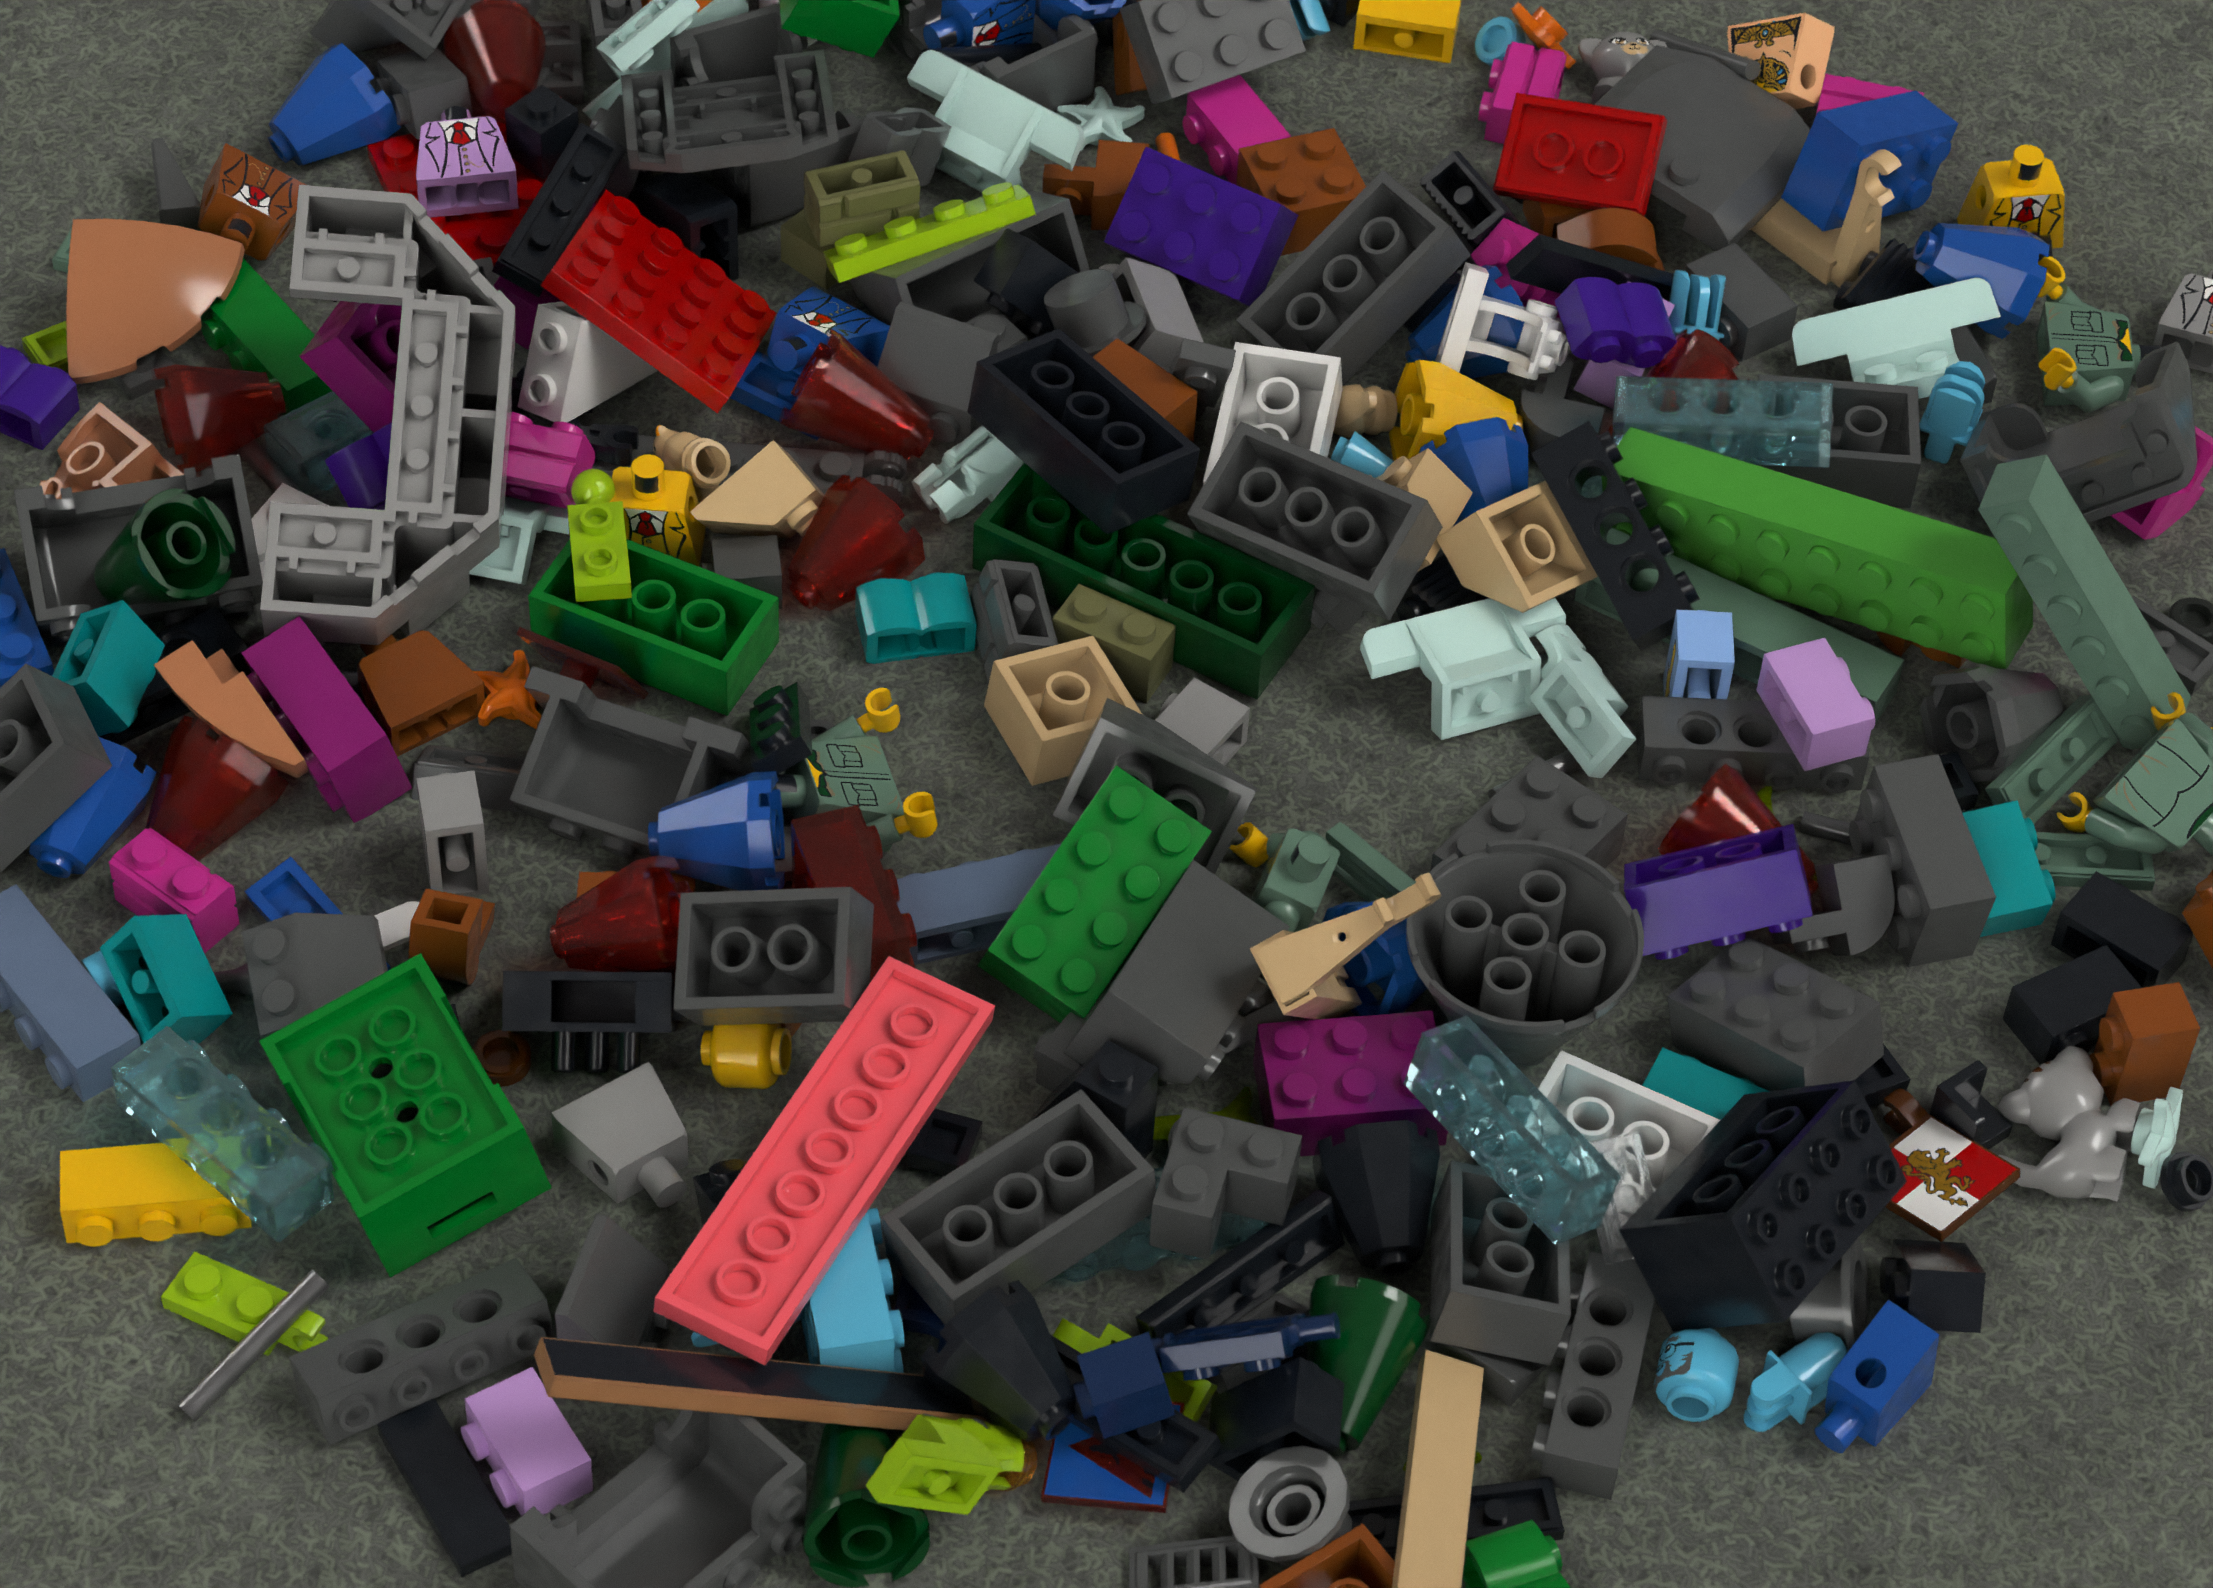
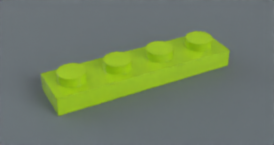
[823,182,1036,283]

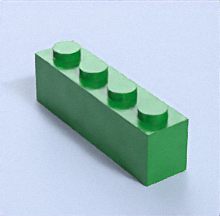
[201,258,341,425]

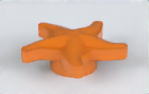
[1511,2,1576,69]
[473,650,542,729]

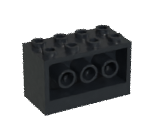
[1619,1080,1907,1331]

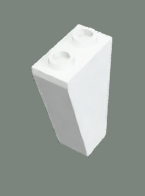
[518,301,658,422]

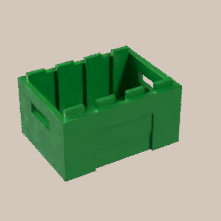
[259,953,552,1278]

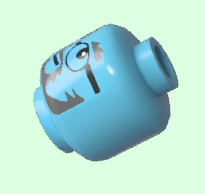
[1654,1328,1739,1422]

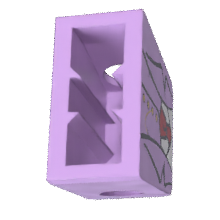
[416,106,518,218]

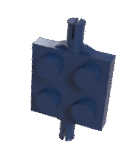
[1151,1312,1341,1380]

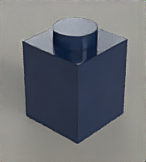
[1072,1332,1176,1439]

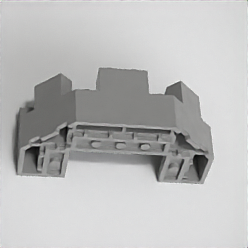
[260,185,515,650]

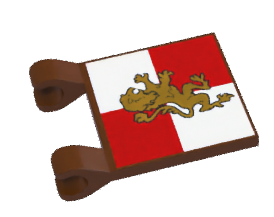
[1883,1088,2020,1242]

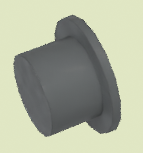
[1044,269,1146,357]
[1790,1238,1870,1351]
[1228,1446,1352,1569]

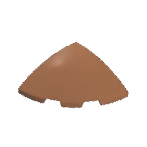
[66,219,245,384]
[39,402,184,499]
[154,640,308,778]

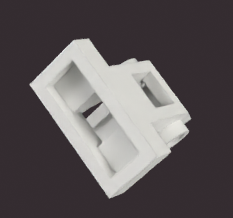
[1435,262,1570,380]

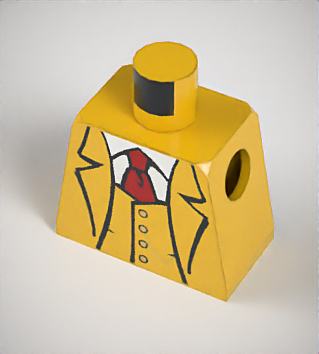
[1957,144,2065,249]
[609,454,706,567]

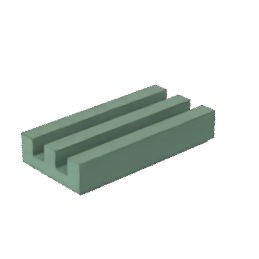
[1325,822,1416,901]

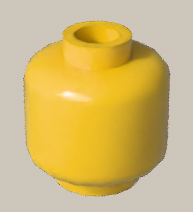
[701,1023,792,1089]

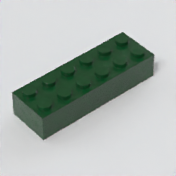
[972,462,1315,699]

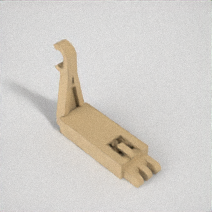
[1751,149,1902,288]
[1250,873,1442,1019]

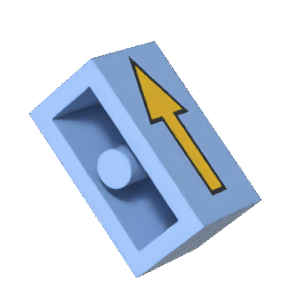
[1663,609,1735,700]

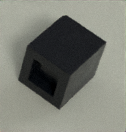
[1929,1060,2013,1150]

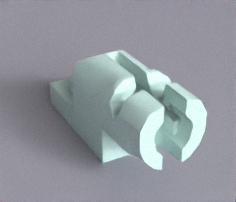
[911,425,1024,524]
[1529,624,1636,778]

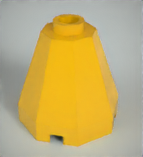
[1389,360,1523,461]

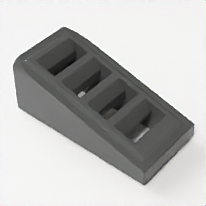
[150,138,201,231]
[1129,1535,1259,1588]

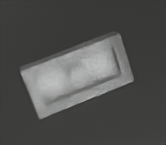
[1577,1132,1654,1265]

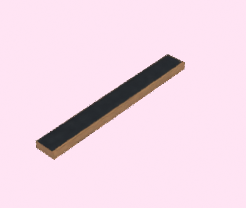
[534,1337,993,1431]

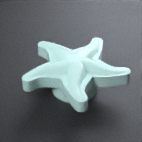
[1057,86,1145,151]
[2131,1087,2183,1189]

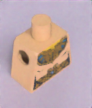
[1728,13,1835,109]

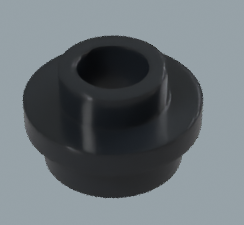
[2160,1151,2213,1212]

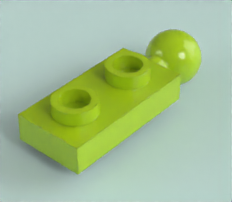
[567,469,632,602]

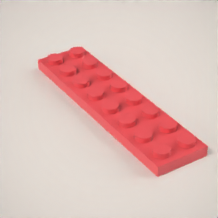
[653,956,995,1366]

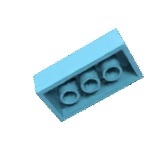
[801,1208,905,1373]

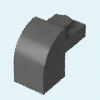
[1518,361,1605,462]
[1772,854,1895,956]

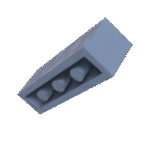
[887,843,1062,966]
[0,884,145,1102]

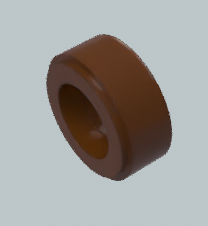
[472,1030,531,1087]

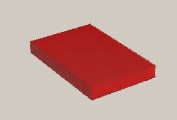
[1493,93,1668,217]

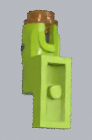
[866,1413,1037,1515]

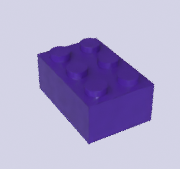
[1104,147,1298,307]
[1624,824,1813,960]

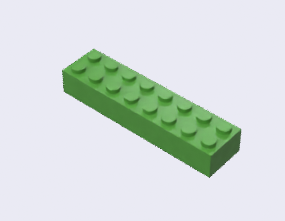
[1601,427,2033,669]

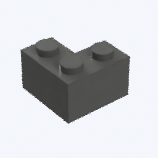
[1149,1107,1302,1260]

